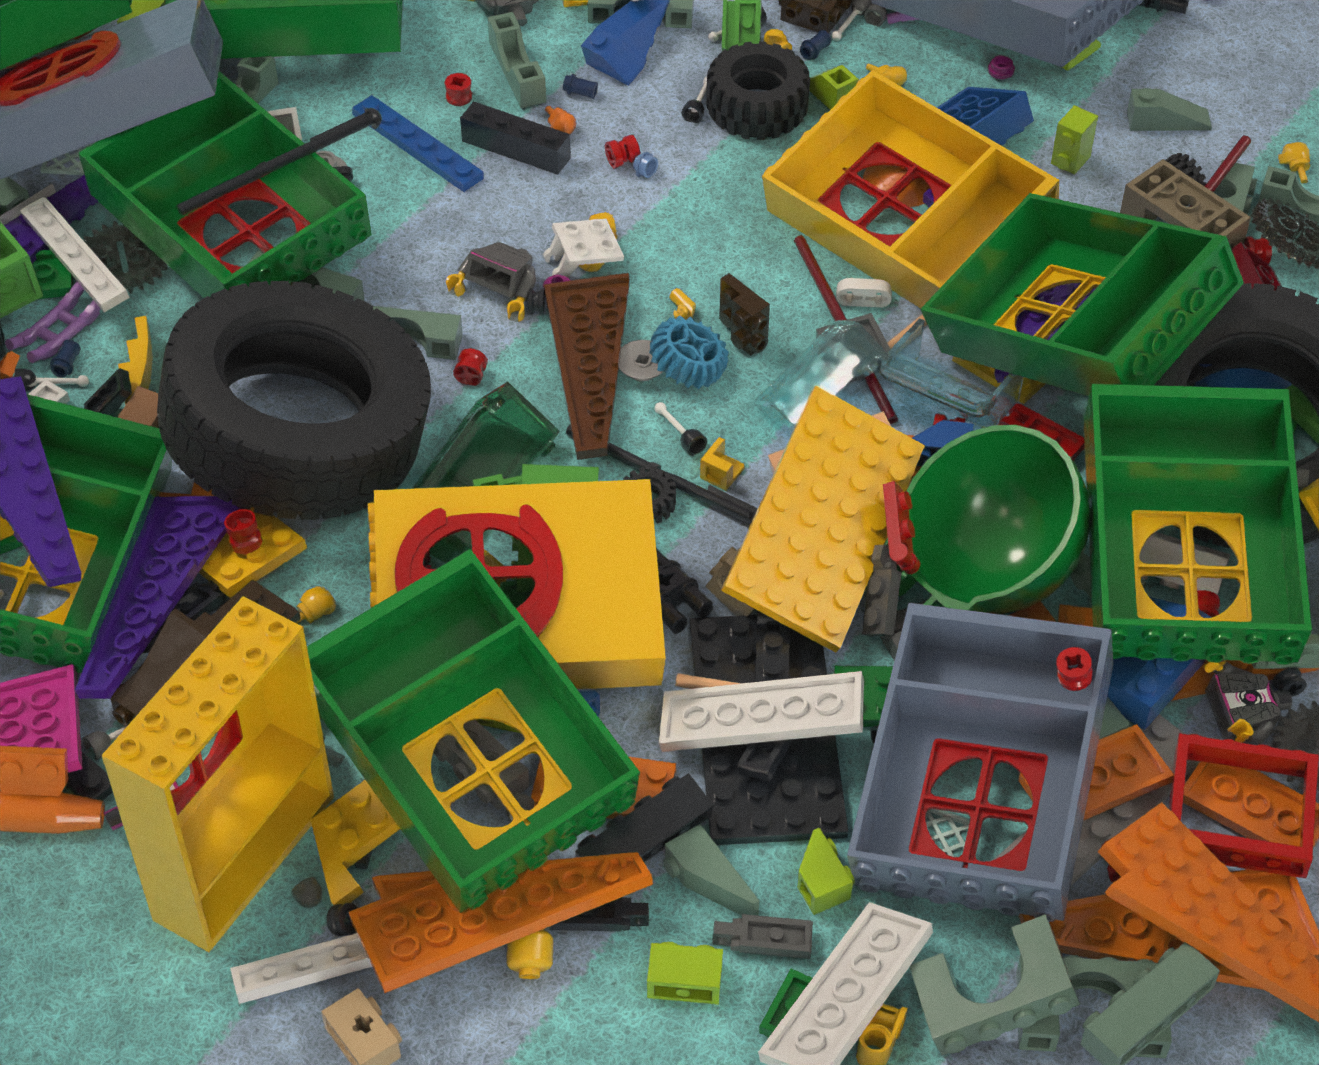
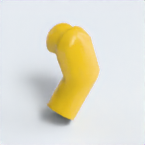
[669,288,696,320]

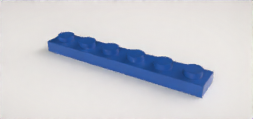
[352,95,484,192]

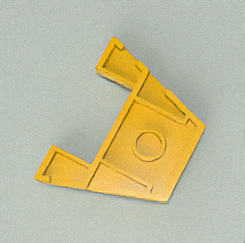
[311,780,400,905]

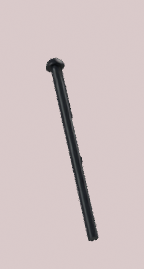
[176,108,382,215]
[566,425,758,525]

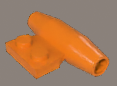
[0,746,105,834]

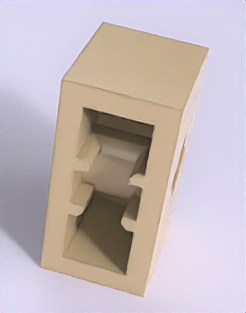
[321,988,402,1065]

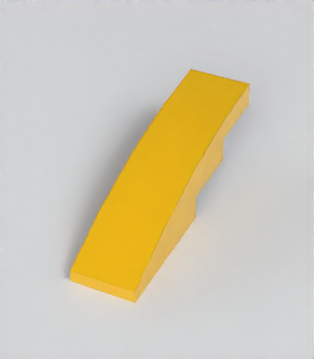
[118,316,153,405]

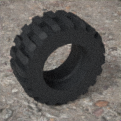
[706,41,810,140]

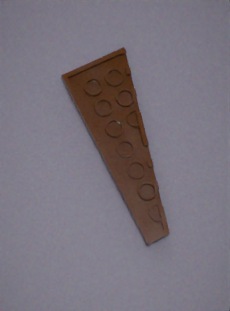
[544,273,630,460]

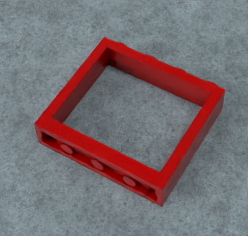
[1169,733,1319,879]

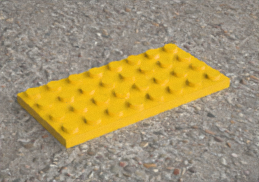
[721,385,925,653]

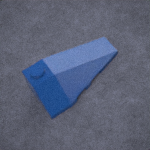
[581,0,670,85]

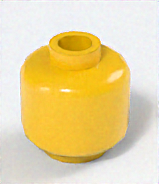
[506,929,553,979]

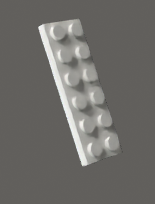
[659,671,864,752]
[758,902,933,1065]

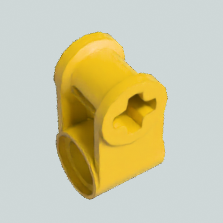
[856,1003,908,1065]

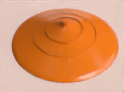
[863,165,929,207]

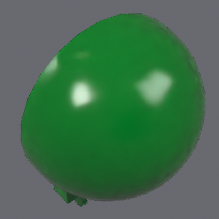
[884,425,1091,614]

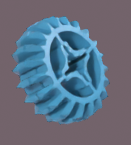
[649,315,729,389]

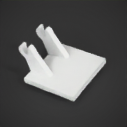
[543,219,624,278]

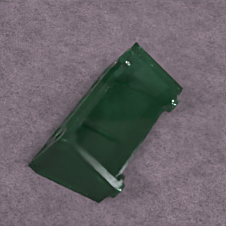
[412,381,560,563]

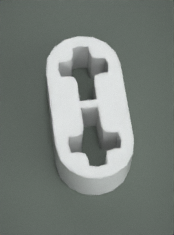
[836,278,892,308]

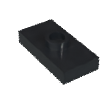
[84,368,132,415]

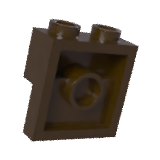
[719,273,770,356]

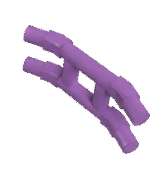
[5,282,101,363]

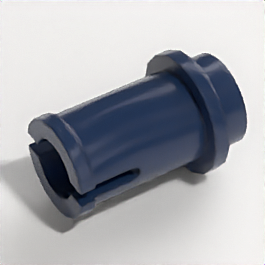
[800,30,832,60]
[563,74,598,99]
[50,340,81,377]

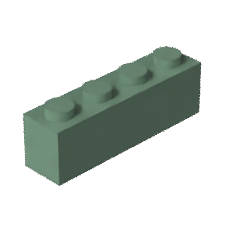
[1080,942,1220,1065]

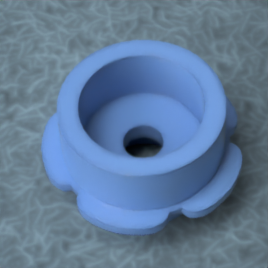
[633,152,658,178]

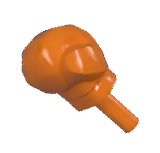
[545,106,577,135]

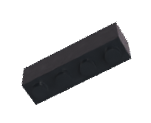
[460,101,571,175]
[575,773,714,863]

